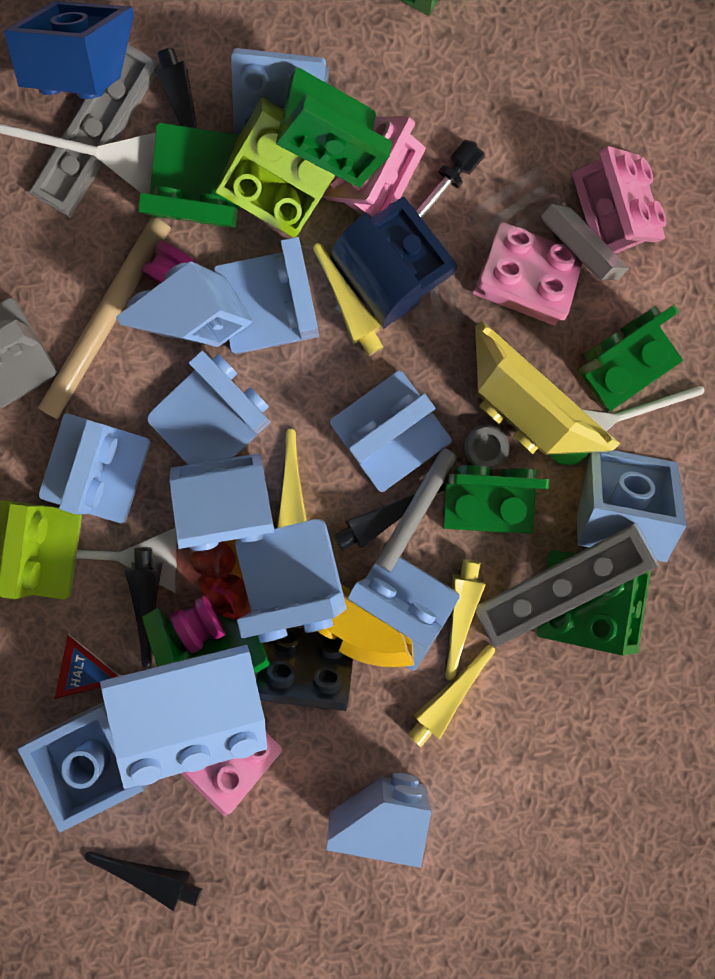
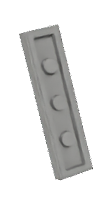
[29,44,161,219]
[475,524,660,648]

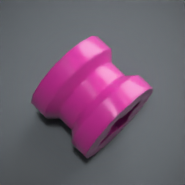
[141,240,198,284]
[170,596,226,654]

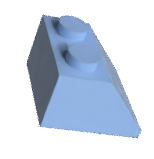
[577,450,686,562]
[326,773,431,868]

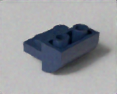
[331,196,458,329]

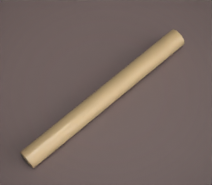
[38,216,171,419]

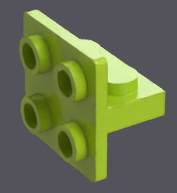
[0,499,82,600]

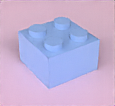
[18,701,147,833]

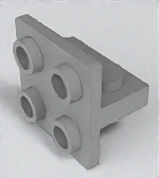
[0,298,58,409]

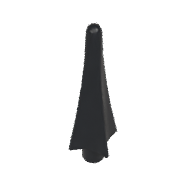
[154,48,197,128]
[333,483,445,551]
[125,547,163,668]
[84,851,203,912]

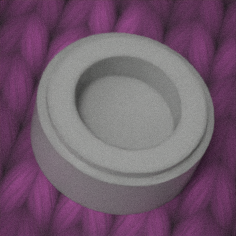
[463,425,509,469]

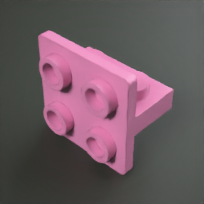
[322,116,426,218]
[572,146,666,254]
[473,222,583,326]
[181,732,282,816]

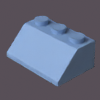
[100,645,267,789]

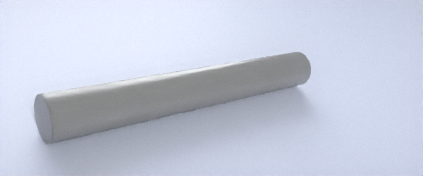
[375,448,457,573]

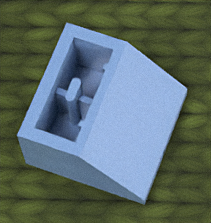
[116,261,253,347]
[169,453,274,551]

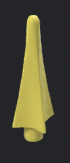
[313,243,383,356]
[277,428,307,528]
[445,559,486,681]
[408,645,495,747]

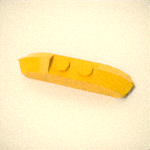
[219,539,414,667]

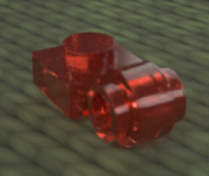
[190,542,251,621]

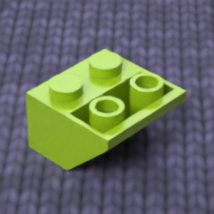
[216,96,335,238]

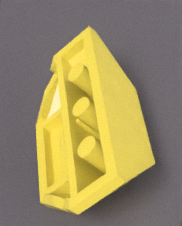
[475,320,620,455]

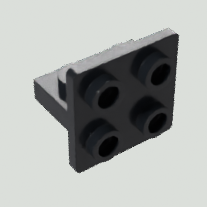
[256,627,353,711]

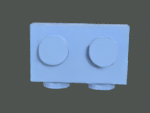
[148,350,271,465]
[235,519,347,643]

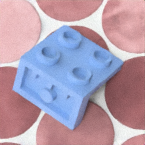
[214,237,320,354]

